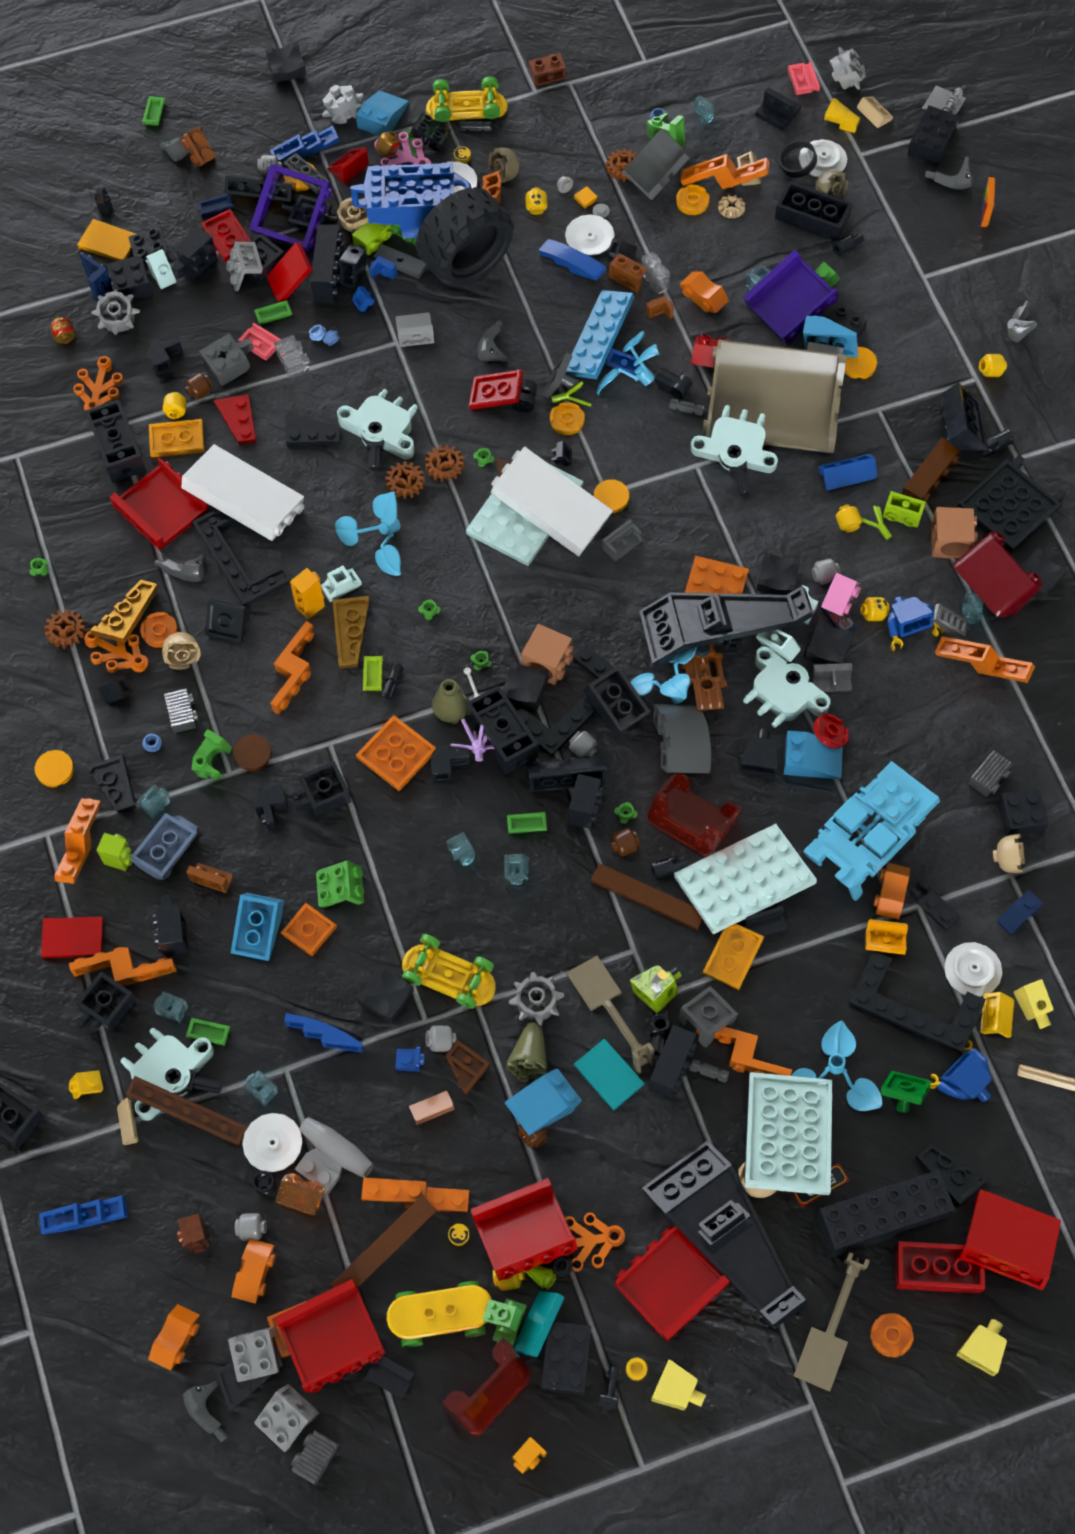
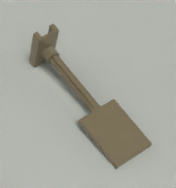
[566,956,655,1075]
[793,1252,870,1392]

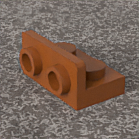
[180,126,216,167]
[608,253,647,293]
[186,863,233,893]

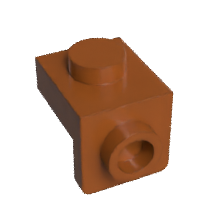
[646,296,674,319]

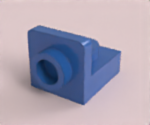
[369,256,397,280]
[395,1047,425,1072]

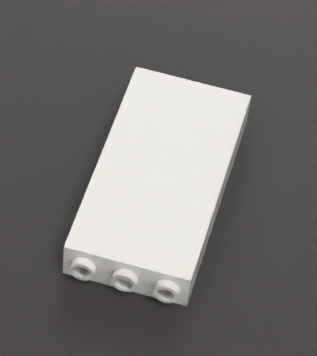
[182,444,304,541]
[491,446,613,557]

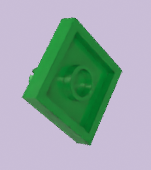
[880,1071,932,1113]

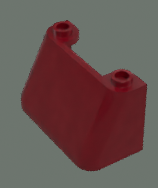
[953,531,1044,617]

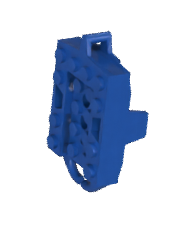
[350,163,472,238]

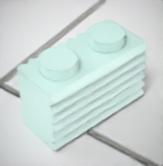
[756,629,801,662]

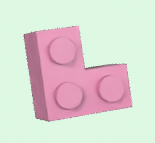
[821,573,861,616]

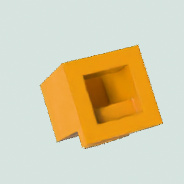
[513,1437,547,1474]

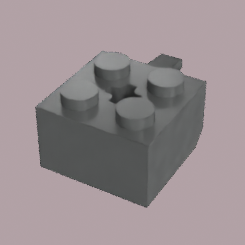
[199,333,254,387]

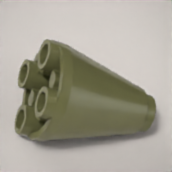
[432,679,469,724]
[506,1023,547,1082]

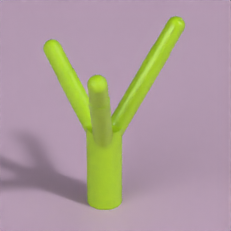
[551,381,592,407]
[862,506,892,540]

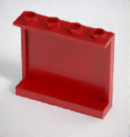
[110,457,209,551]
[470,1178,578,1281]
[960,1189,1061,1290]
[614,1226,730,1343]
[274,1279,386,1393]

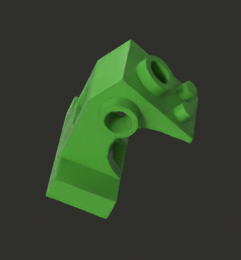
[647,113,685,149]
[192,729,232,780]
[482,1298,527,1348]

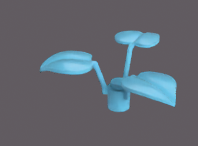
[597,331,659,395]
[335,492,402,576]
[631,647,697,704]
[791,1021,882,1112]

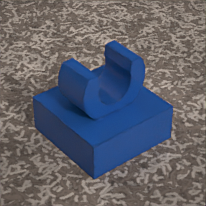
[352,286,375,312]

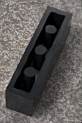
[224,174,296,202]

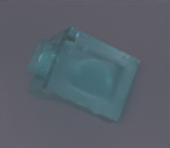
[694,95,714,126]

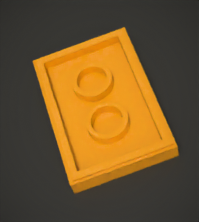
[77,219,136,261]
[149,419,205,458]
[703,923,764,991]

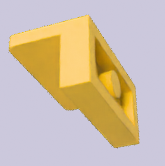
[980,992,1014,1038]

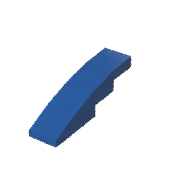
[270,125,340,163]
[539,239,606,280]
[284,1013,364,1053]
[39,1195,128,1235]

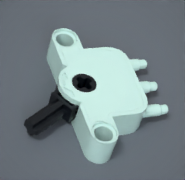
[337,389,418,471]
[691,405,778,495]
[743,641,830,728]
[121,1028,223,1121]

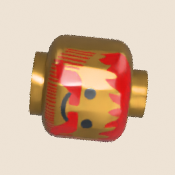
[376,131,400,158]
[50,317,75,344]

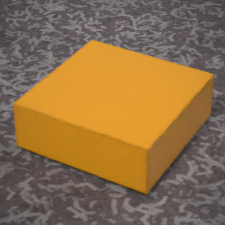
[574,186,598,209]

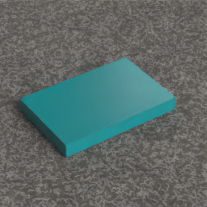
[574,1039,645,1111]
[512,1291,564,1357]

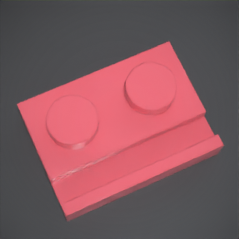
[788,62,820,95]
[238,323,282,361]

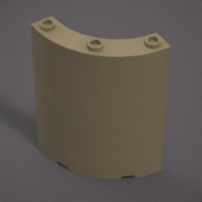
[703,340,846,453]

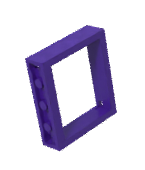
[249,164,332,252]

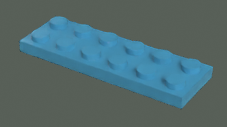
[565,290,634,379]

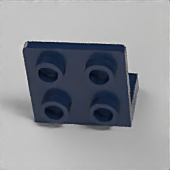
[79,252,114,302]

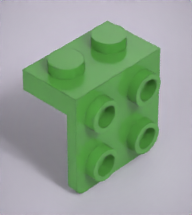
[316,860,364,908]

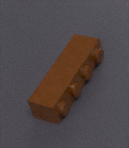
[902,437,960,503]

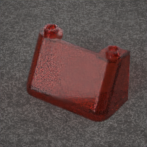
[647,772,743,856]
[442,1337,531,1436]

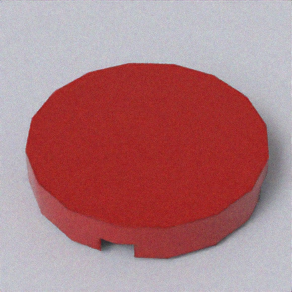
[813,713,849,749]

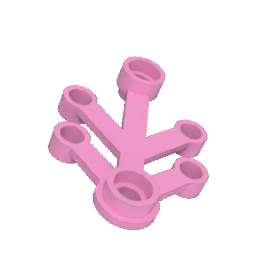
[374,132,431,166]

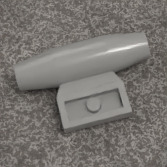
[295,1117,374,1194]

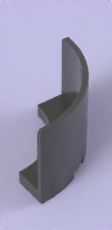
[622,129,691,200]
[652,704,711,773]

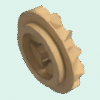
[718,195,745,218]

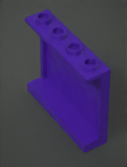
[743,250,839,345]

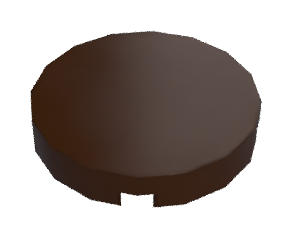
[233,734,272,772]

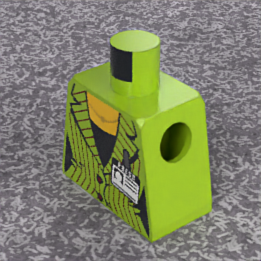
[630,966,681,1013]

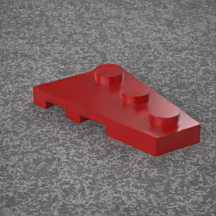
[214,394,257,445]

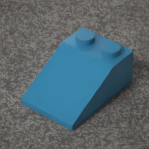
[356,90,409,136]
[803,316,858,358]
[783,731,843,780]
[231,893,285,961]
[505,1068,582,1136]

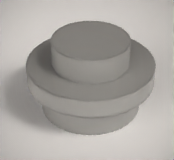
[557,176,573,193]
[593,204,610,219]

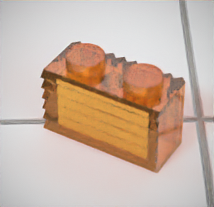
[275,1174,325,1216]

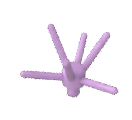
[451,719,494,761]

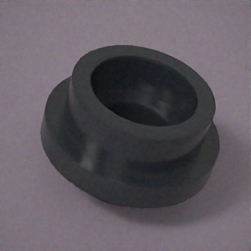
[552,1255,573,1277]

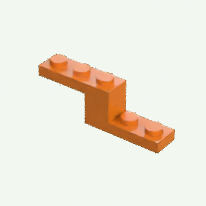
[681,154,770,190]
[270,621,314,715]
[935,636,1035,683]
[54,798,101,884]
[69,947,177,987]
[696,1027,792,1076]
[361,1178,469,1213]

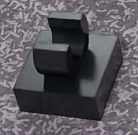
[551,441,572,466]

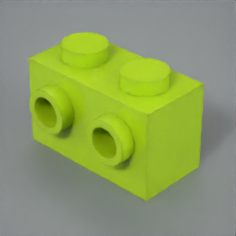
[352,222,392,256]
[883,491,926,528]
[97,833,133,871]

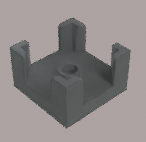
[678,986,738,1047]

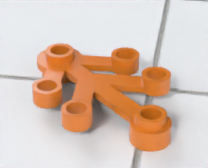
[73,356,123,410]
[84,631,148,673]
[565,1213,625,1272]

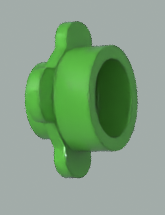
[473,448,494,467]
[29,558,49,576]
[418,599,440,620]
[471,651,492,671]
[614,802,637,824]

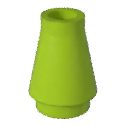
[525,1265,557,1290]

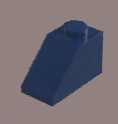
[997,890,1043,936]

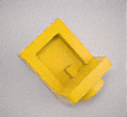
[69,1070,103,1099]

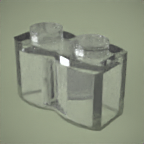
[641,252,670,294]

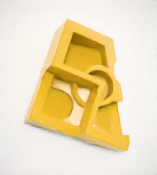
[824,98,860,133]

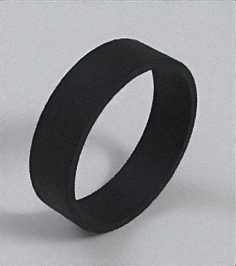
[779,140,817,178]

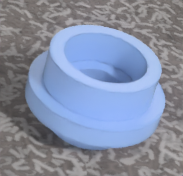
[309,325,326,341]

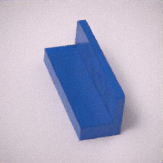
[818,454,878,490]

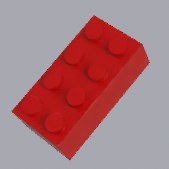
[895,1241,985,1294]

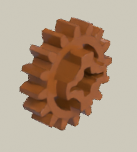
[606,148,638,182]
[425,444,464,482]
[385,461,425,499]
[44,609,86,649]

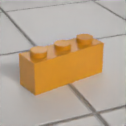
[290,568,325,620]

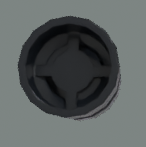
[511,379,537,413]

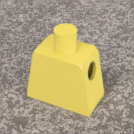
[1013,979,1053,1029]
[957,1319,1007,1376]
[651,1360,706,1410]

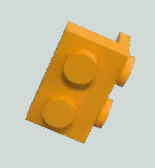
[865,919,908,955]

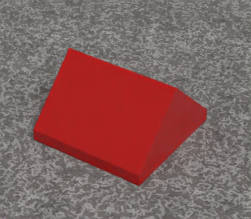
[327,147,369,185]

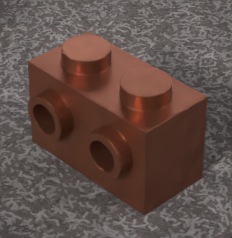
[529,53,566,87]
[177,1214,211,1254]

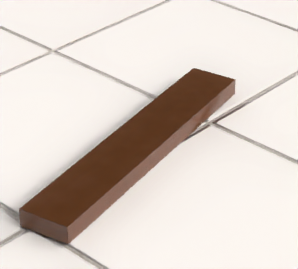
[591,863,703,931]
[125,1076,248,1146]
[330,1194,437,1288]

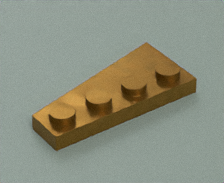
[91,580,159,643]
[332,596,370,669]

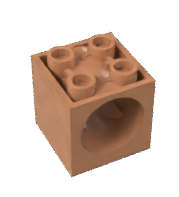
[931,507,978,559]
[521,624,574,685]

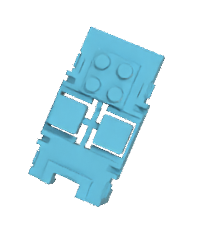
[803,761,940,901]

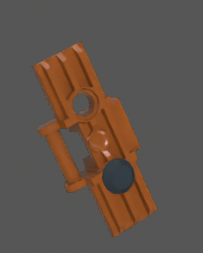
[682,643,727,711]

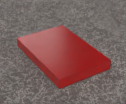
[200,209,251,262]
[266,242,313,303]
[469,370,524,410]
[41,917,104,958]

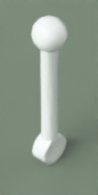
[464,667,479,698]

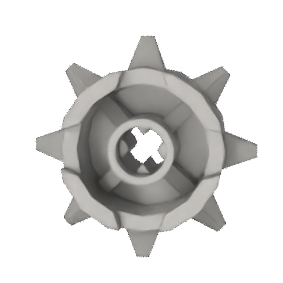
[830,47,866,90]
[322,85,364,124]
[91,289,140,335]
[509,972,564,1026]

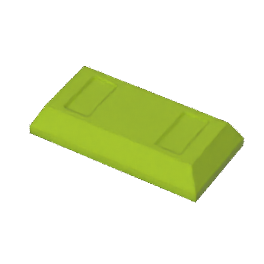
[363,656,383,691]

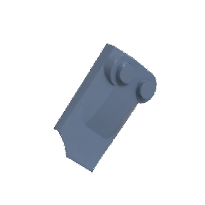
[130,813,198,880]

